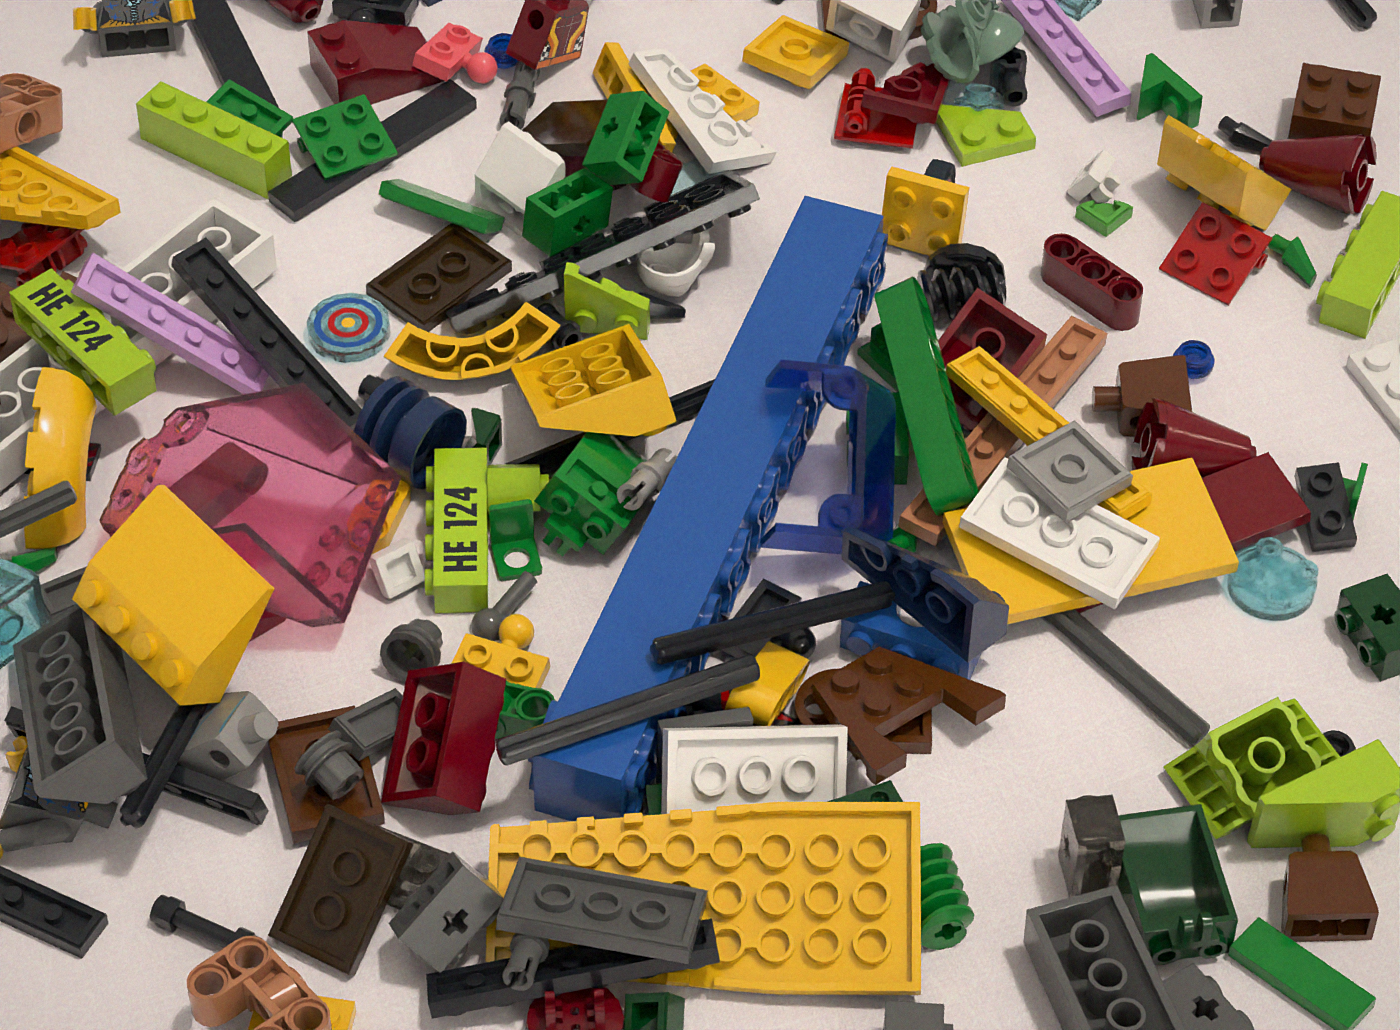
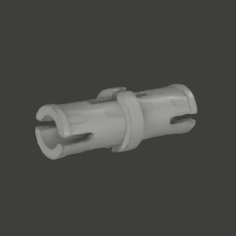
[617,448,677,510]

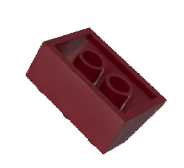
[381,661,507,815]

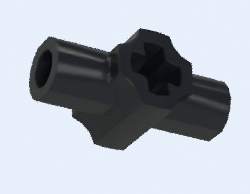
[989,47,1028,107]

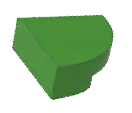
[1075,200,1133,237]

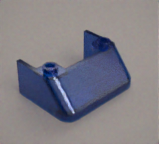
[760,360,896,555]

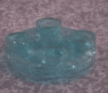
[1227,537,1318,621]

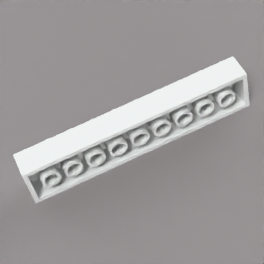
[0,198,277,492]

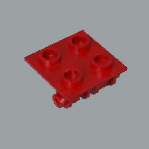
[834,68,917,148]
[1159,202,1272,306]
[0,222,87,286]

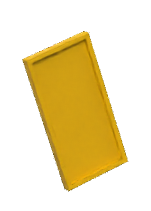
[942,458,1239,624]

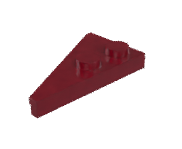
[861,62,951,125]

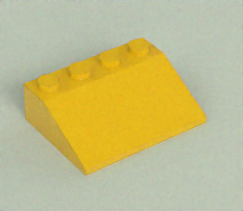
[510,324,677,437]
[72,485,275,706]

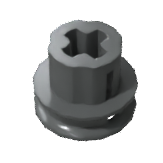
[380,619,443,682]
[294,730,364,800]

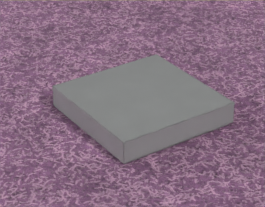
[1007,420,1133,522]

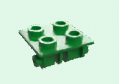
[292,94,398,180]

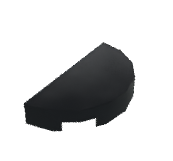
[924,243,1006,279]

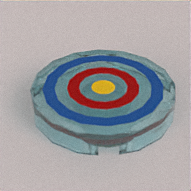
[307,293,391,363]

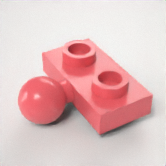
[412,23,498,84]

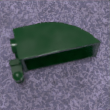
[1109,804,1238,965]

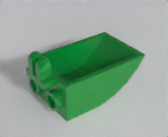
[534,432,648,557]

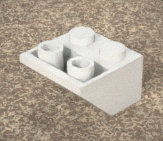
[474,121,566,244]

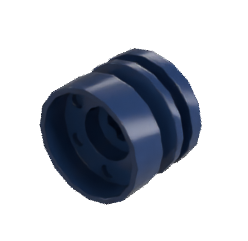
[353,376,467,490]

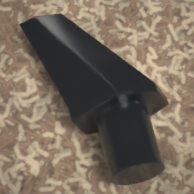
[1218,116,1273,152]
[638,292,686,319]

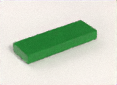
[378,179,505,234]
[1228,917,1376,1030]

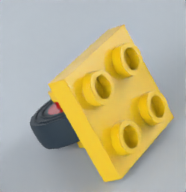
[882,159,970,256]

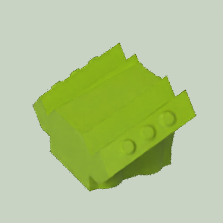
[1163,697,1340,839]

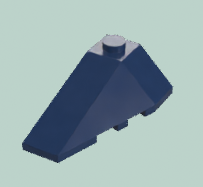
[842,526,1009,663]

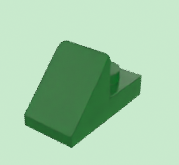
[1137,53,1203,128]

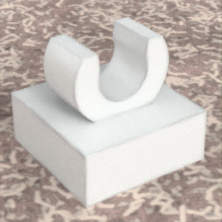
[1066,149,1121,203]
[368,537,425,599]

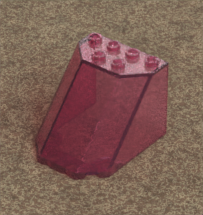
[99,383,401,627]

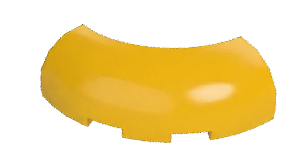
[384,302,561,380]
[24,367,97,549]

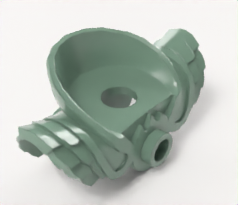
[921,0,1024,83]

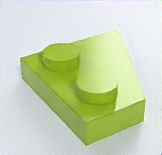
[936,105,1036,167]
[564,262,650,340]

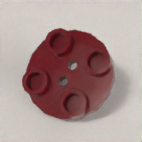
[526,987,624,1030]

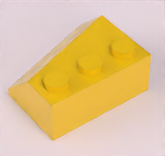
[1157,115,1292,231]

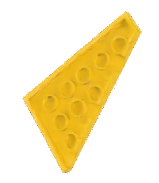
[0,146,121,230]

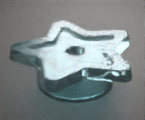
[954,84,1005,111]

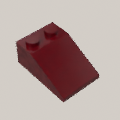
[307,20,444,105]
[938,288,1047,433]

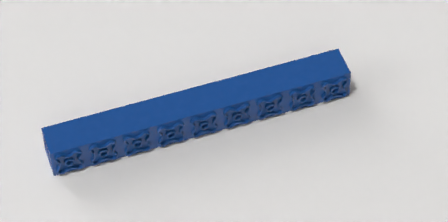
[528,196,888,821]

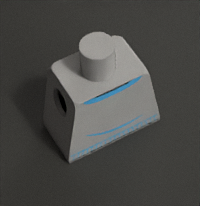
[177,691,278,780]

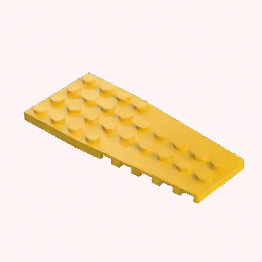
[485,802,921,995]

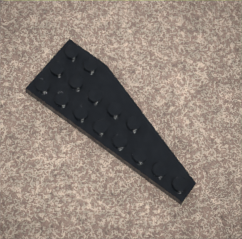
[445,170,760,335]

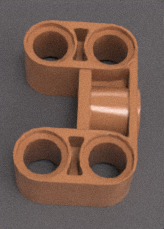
[0,73,63,154]
[187,936,332,1030]

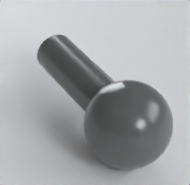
[471,571,538,641]

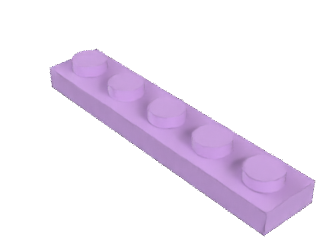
[1001,0,1131,117]
[71,253,269,400]

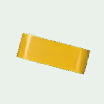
[725,641,810,726]

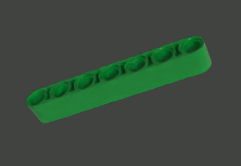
[874,276,979,517]

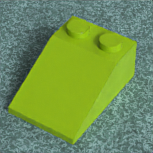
[1246,739,1400,848]

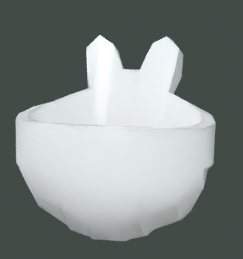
[637,231,715,296]

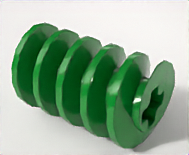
[920,843,974,950]

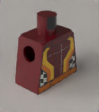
[506,0,589,70]

